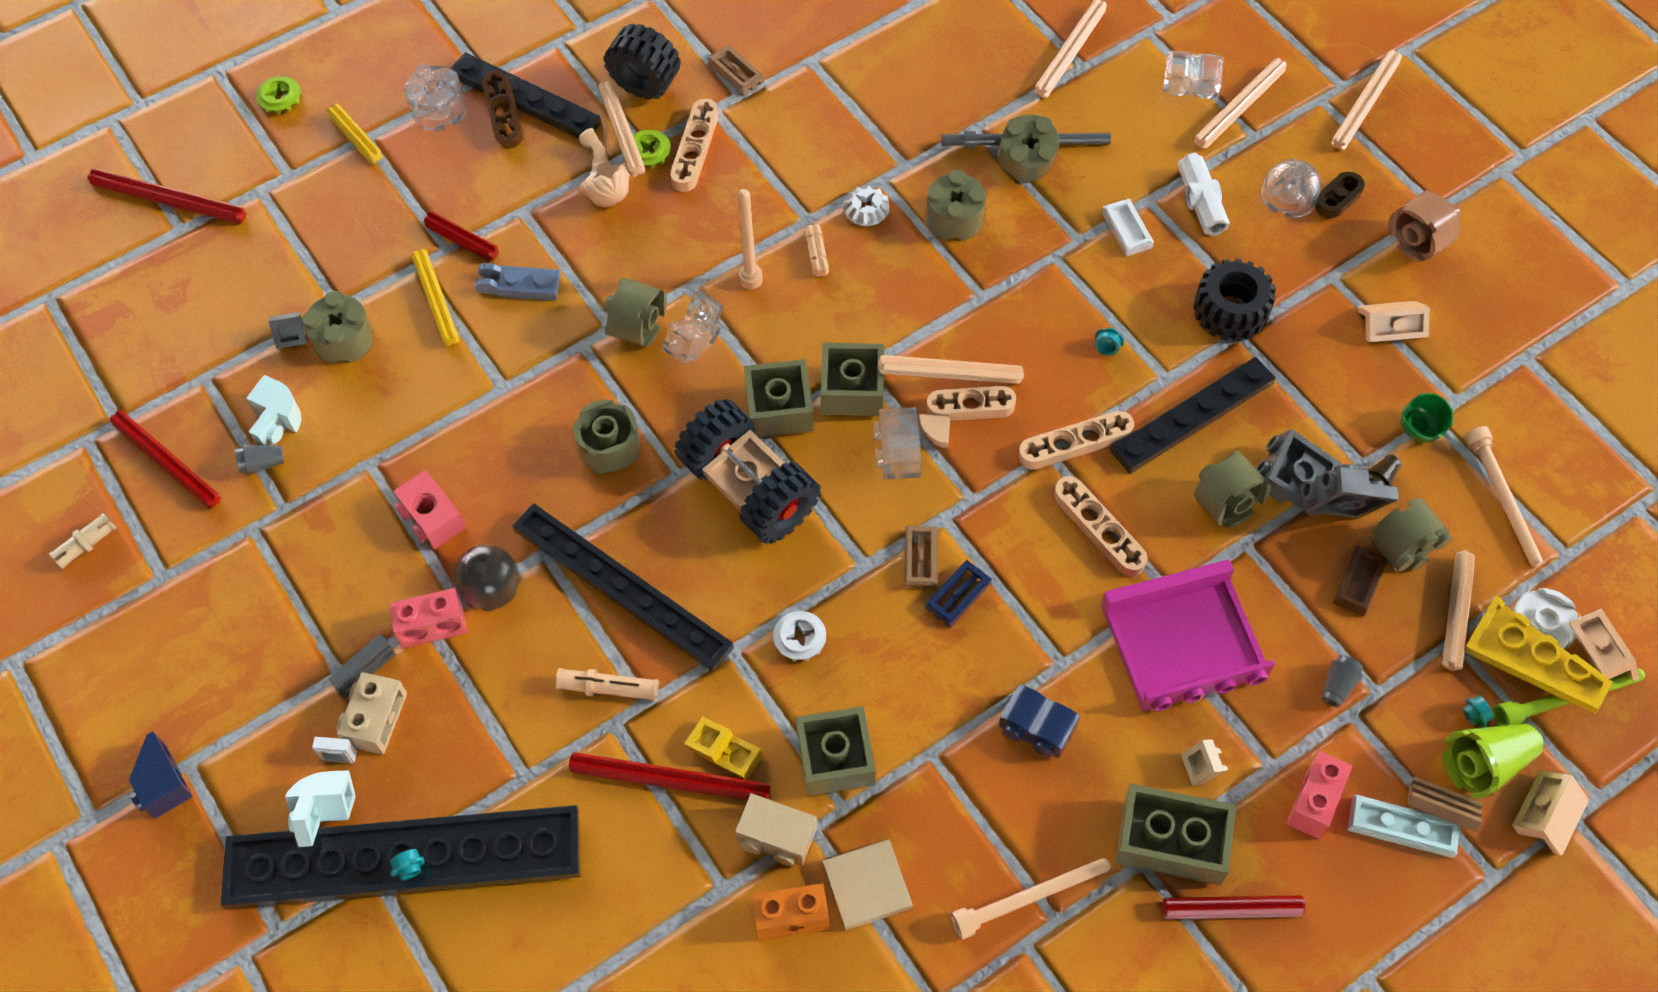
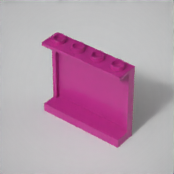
[1101,559,1275,712]

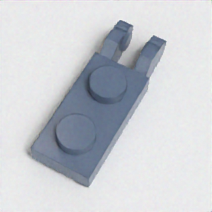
[474,263,561,301]

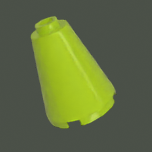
[1442,724,1543,799]

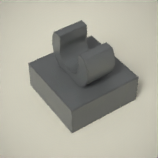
[268,312,308,349]

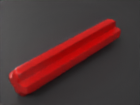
[423,212,499,261]

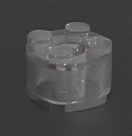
[404,63,467,131]

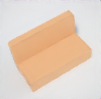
[1358,301,1430,342]
[1569,608,1639,681]
[1512,770,1588,855]

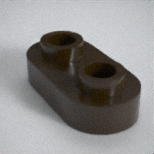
[1315,172,1365,218]

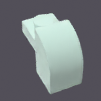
[246,375,301,445]
[285,770,356,847]

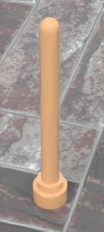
[738,189,763,290]
[1463,426,1543,567]
[950,858,1111,940]

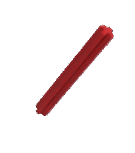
[110,410,221,509]

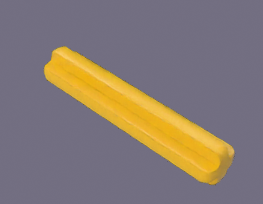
[326,104,383,164]

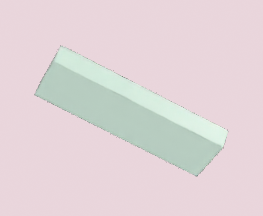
[1347,794,1460,858]

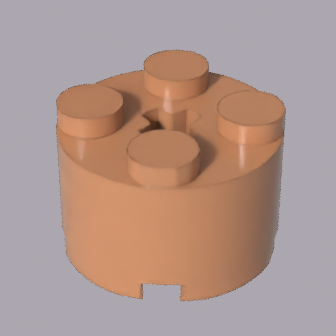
[1388,190,1461,262]

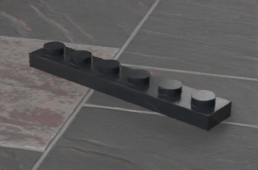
[449,52,601,139]
[1110,357,1276,474]

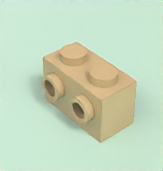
[337,672,407,755]
[735,793,817,866]

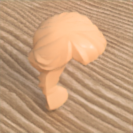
[579,128,631,208]

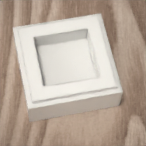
[312,737,357,764]

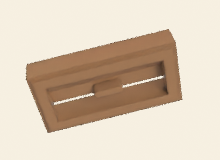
[708,45,764,96]
[905,526,938,589]
[1407,776,1482,832]

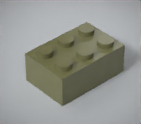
[1114,783,1236,885]

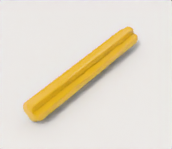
[412,249,459,346]

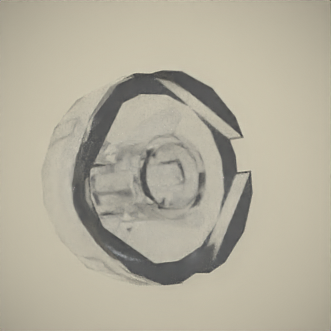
[1261,159,1322,218]

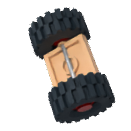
[674,399,821,544]

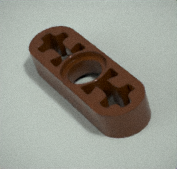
[482,70,523,148]

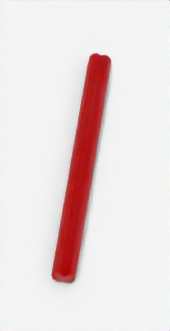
[87,168,246,224]
[569,752,771,801]

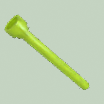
[1493,669,1645,726]

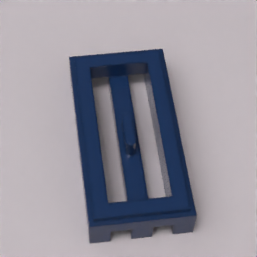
[925,560,992,628]

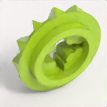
[256,76,302,115]
[633,130,671,169]

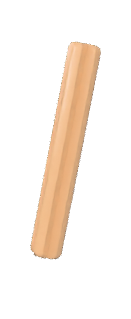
[1442,550,1475,671]

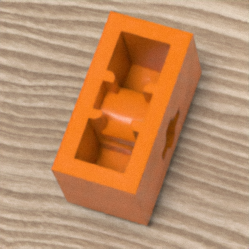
[752,883,829,941]

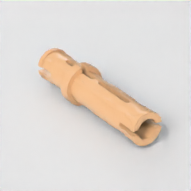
[556,668,659,701]

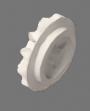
[843,185,889,226]
[773,611,826,662]

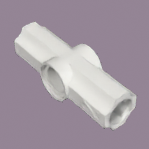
[1178,153,1230,237]

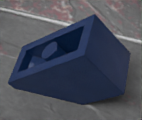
[129,731,193,819]

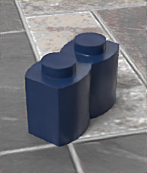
[999,684,1080,758]

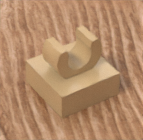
[1181,739,1228,786]

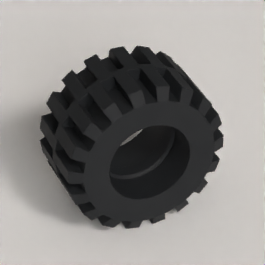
[603,24,681,100]
[1193,259,1276,341]

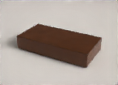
[1333,546,1387,616]

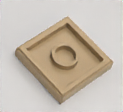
[823,839,913,931]

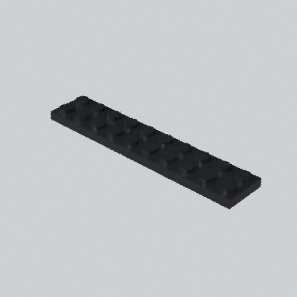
[221,805,581,909]

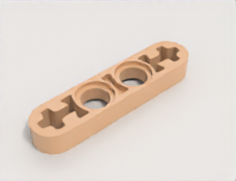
[670,99,718,192]
[1018,411,1134,470]
[1054,476,1148,577]

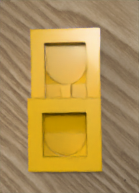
[684,716,764,780]

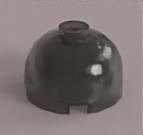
[453,545,521,611]

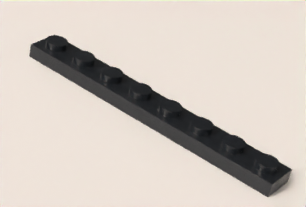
[512,503,734,672]

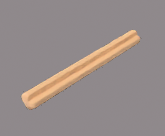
[1035,0,1107,98]
[1331,50,1402,151]
[1194,58,1287,149]
[598,80,645,177]
[878,355,1024,384]

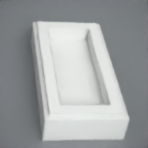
[1102,199,1154,256]

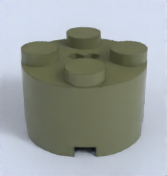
[998,114,1059,182]
[926,170,986,241]
[604,277,666,347]
[303,291,373,364]
[573,399,640,474]
[1194,451,1271,528]
[1370,498,1452,572]

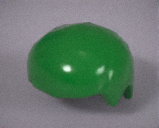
[1400,393,1453,443]

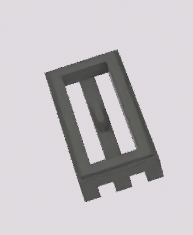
[328,634,396,699]

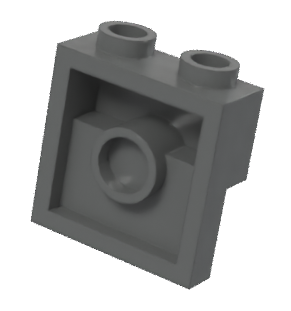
[1256,429,1341,516]
[1301,464,1398,519]

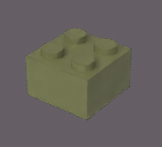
[820,343,884,416]
[744,359,813,437]
[796,706,876,796]

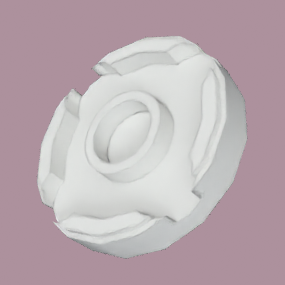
[1512,588,1580,649]

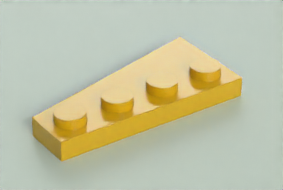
[1465,595,1613,715]

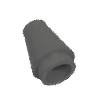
[235,444,284,475]
[1321,655,1363,708]

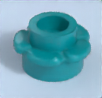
[1095,327,1124,356]
[1462,695,1495,728]
[390,849,425,880]

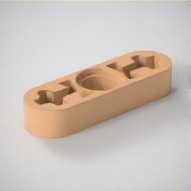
[926,386,1016,421]

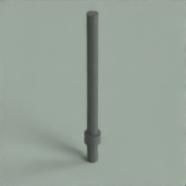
[941,131,1111,149]

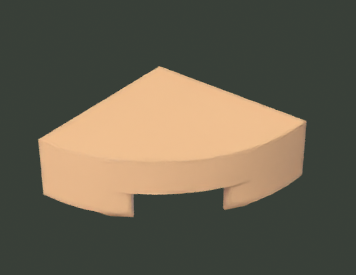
[919,414,950,449]

